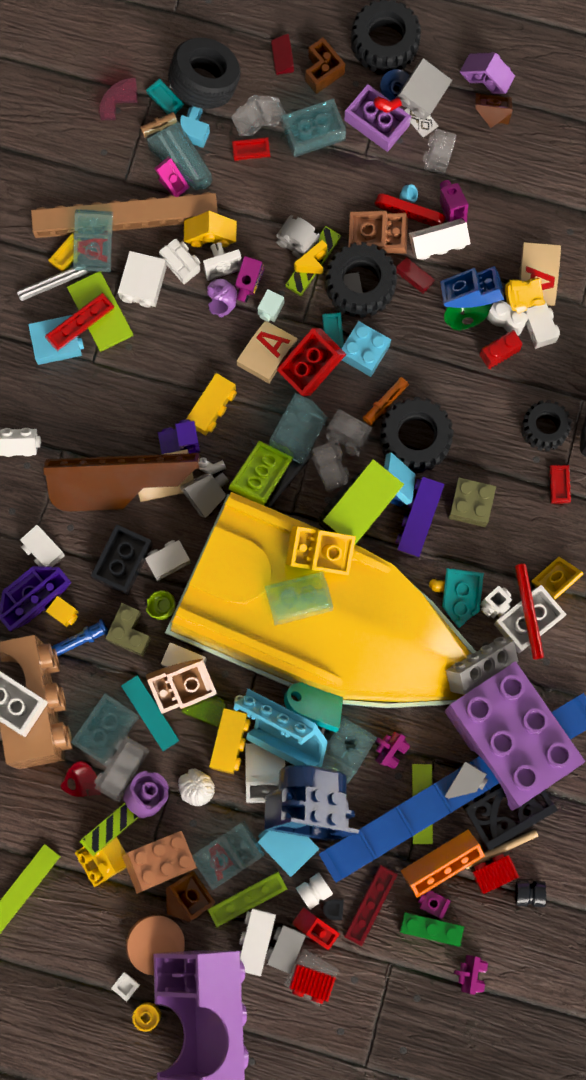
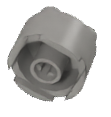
[277,215,320,259]

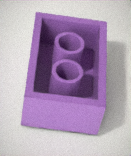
[344,84,411,152]

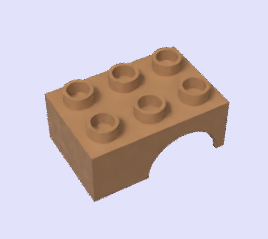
[0,635,73,769]

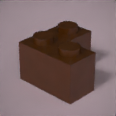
[305,37,345,94]

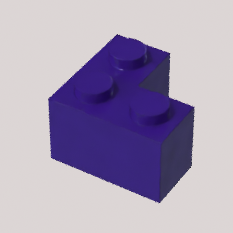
[158,419,200,454]

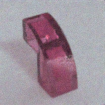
[99,78,137,120]

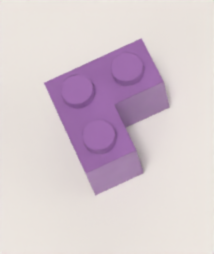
[460,52,515,94]

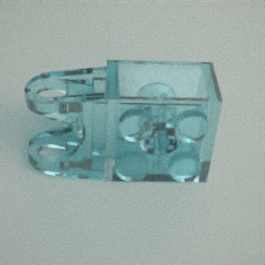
[321,717,377,784]

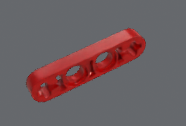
[375,194,445,226]

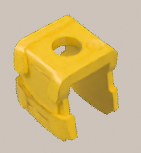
[505,277,545,314]

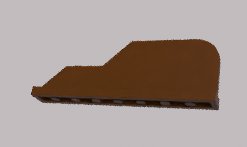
[43,453,200,511]

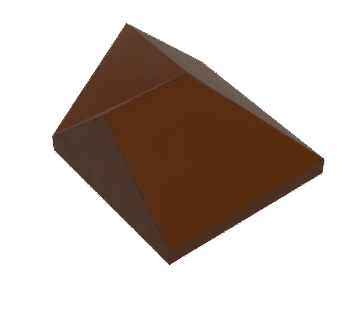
[475,93,513,128]
[167,870,216,922]

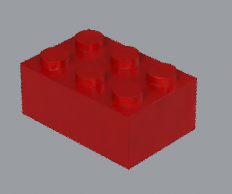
[277,328,346,396]

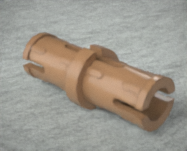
[140,112,178,137]

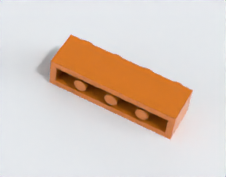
[401,829,485,898]

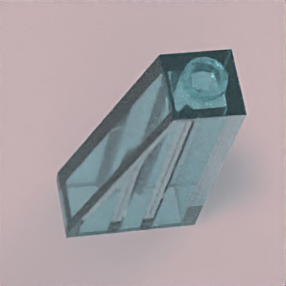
[147,122,213,191]

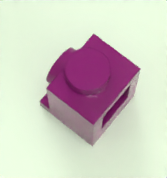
[418,890,451,919]

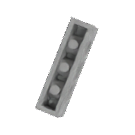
[446,637,518,695]

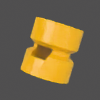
[132,1002,161,1032]

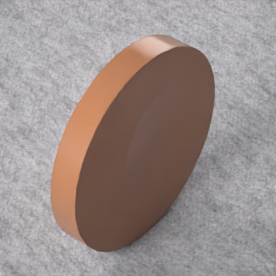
[126,915,185,975]

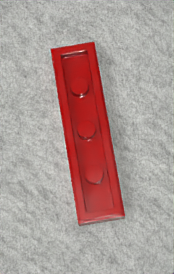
[45,293,115,351]

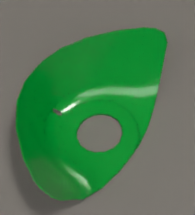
[444,304,492,331]

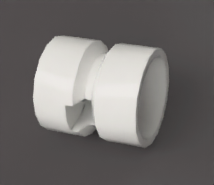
[296,872,333,910]

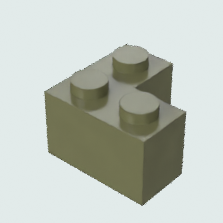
[106,603,151,657]

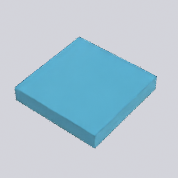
[384,452,416,505]

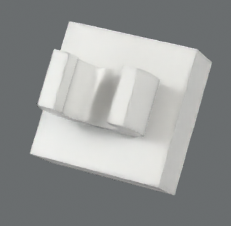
[111,972,140,1002]

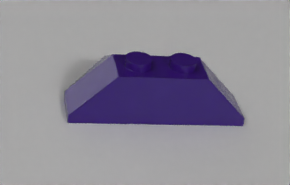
[0,566,71,632]

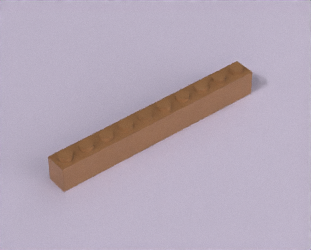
[31,192,218,238]

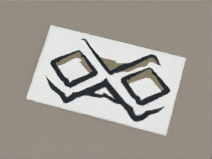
[404,108,438,137]

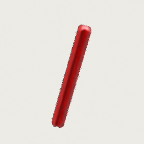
[515,564,544,660]

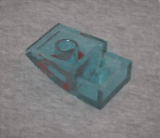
[73,209,114,272]
[192,822,266,890]

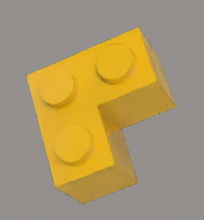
[184,211,236,247]

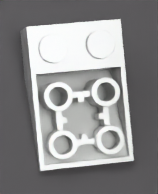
[245,743,285,803]

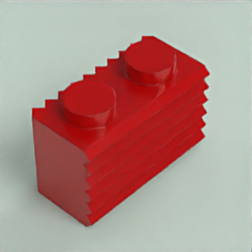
[479,330,523,369]
[471,853,519,894]
[289,964,336,1004]

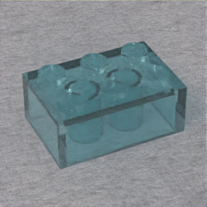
[282,98,346,157]
[71,693,139,766]

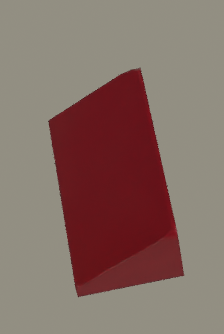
[271,34,294,75]
[396,258,435,294]

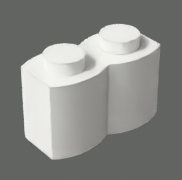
[487,301,529,335]

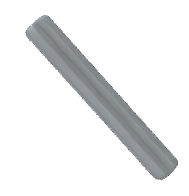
[17,264,88,301]

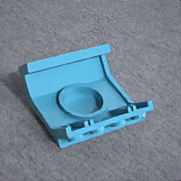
[234,688,328,767]

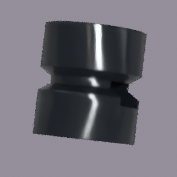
[515,880,546,907]

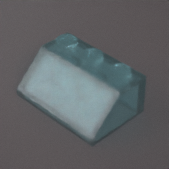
[269,393,328,464]
[264,572,333,625]

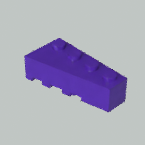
[395,477,444,557]

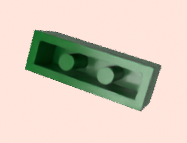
[399,912,464,947]

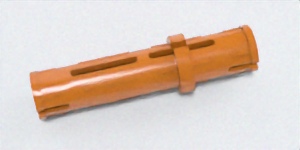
[363,377,409,425]

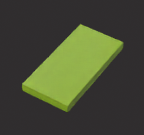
[67,271,134,352]
[229,441,293,505]
[323,459,404,546]

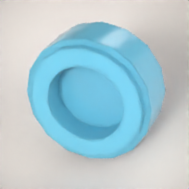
[399,184,418,203]

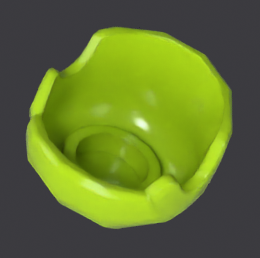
[146,590,176,620]

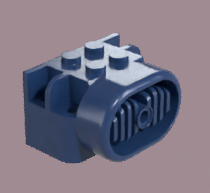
[264,765,359,841]

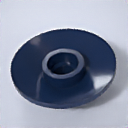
[380,69,410,101]

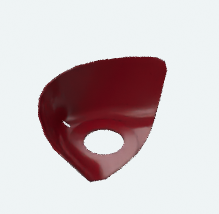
[60,761,103,797]

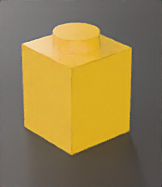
[46,596,78,627]

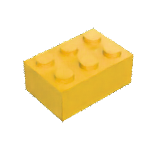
[209,708,251,775]

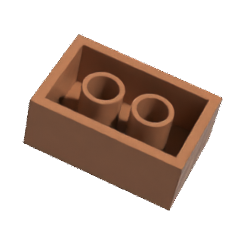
[122,831,197,893]

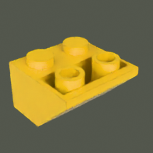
[75,837,126,887]

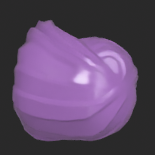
[207,279,237,317]

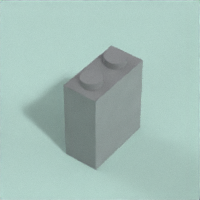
[396,58,452,120]

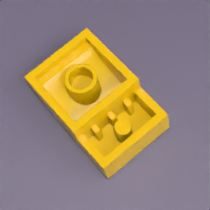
[285,525,356,576]

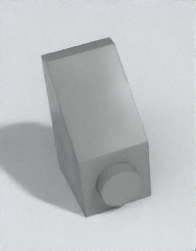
[445,761,488,799]

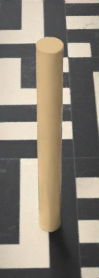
[466,829,538,869]

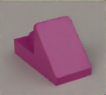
[154,157,189,197]

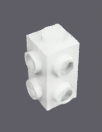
[0,428,41,457]
[480,586,512,619]

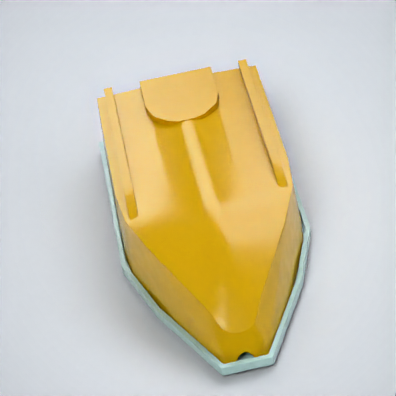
[165,492,476,708]

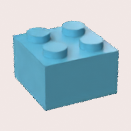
[341,321,391,377]

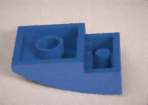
[440,266,504,308]

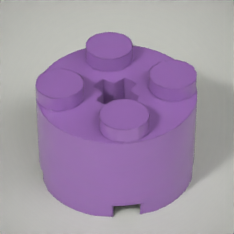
[123,771,169,818]

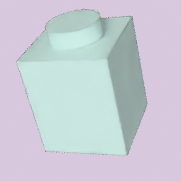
[257,289,284,322]

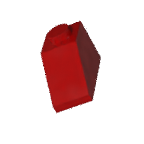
[292,907,340,951]

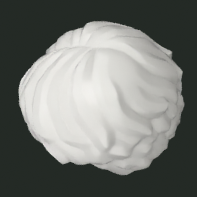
[178,769,215,806]

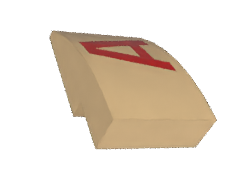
[519,242,561,306]
[237,321,298,384]

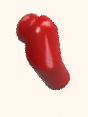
[374,96,402,113]

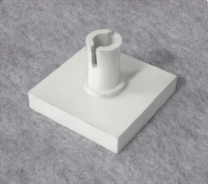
[203,242,242,281]

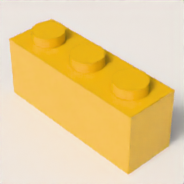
[186,373,237,436]

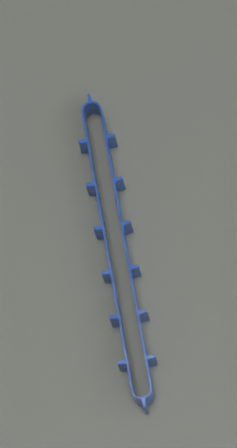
[319,693,586,883]

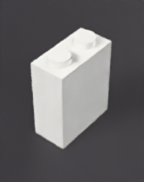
[118,251,167,308]

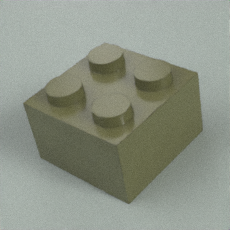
[448,478,496,528]

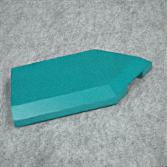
[442,568,484,628]

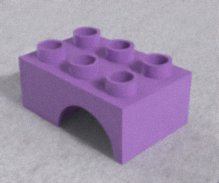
[444,661,585,811]
[154,950,249,1080]

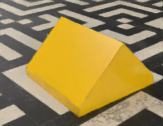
[531,557,583,600]

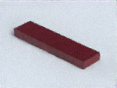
[344,865,398,946]

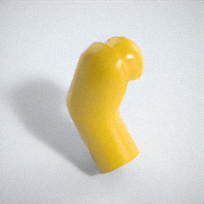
[429,579,445,593]

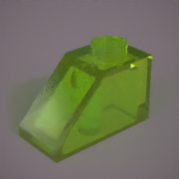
[181,696,227,728]

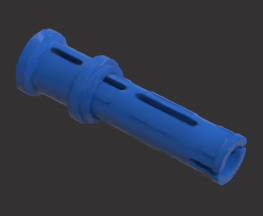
[51,619,108,656]

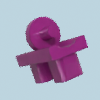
[375,732,410,769]
[454,955,488,995]

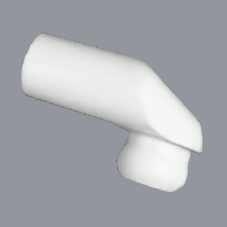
[199,458,226,475]

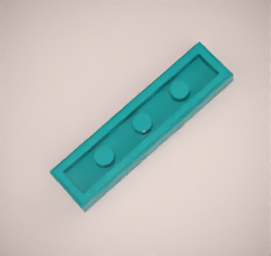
[121,675,180,752]

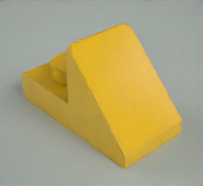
[294,240,327,274]

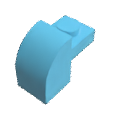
[180,106,210,148]

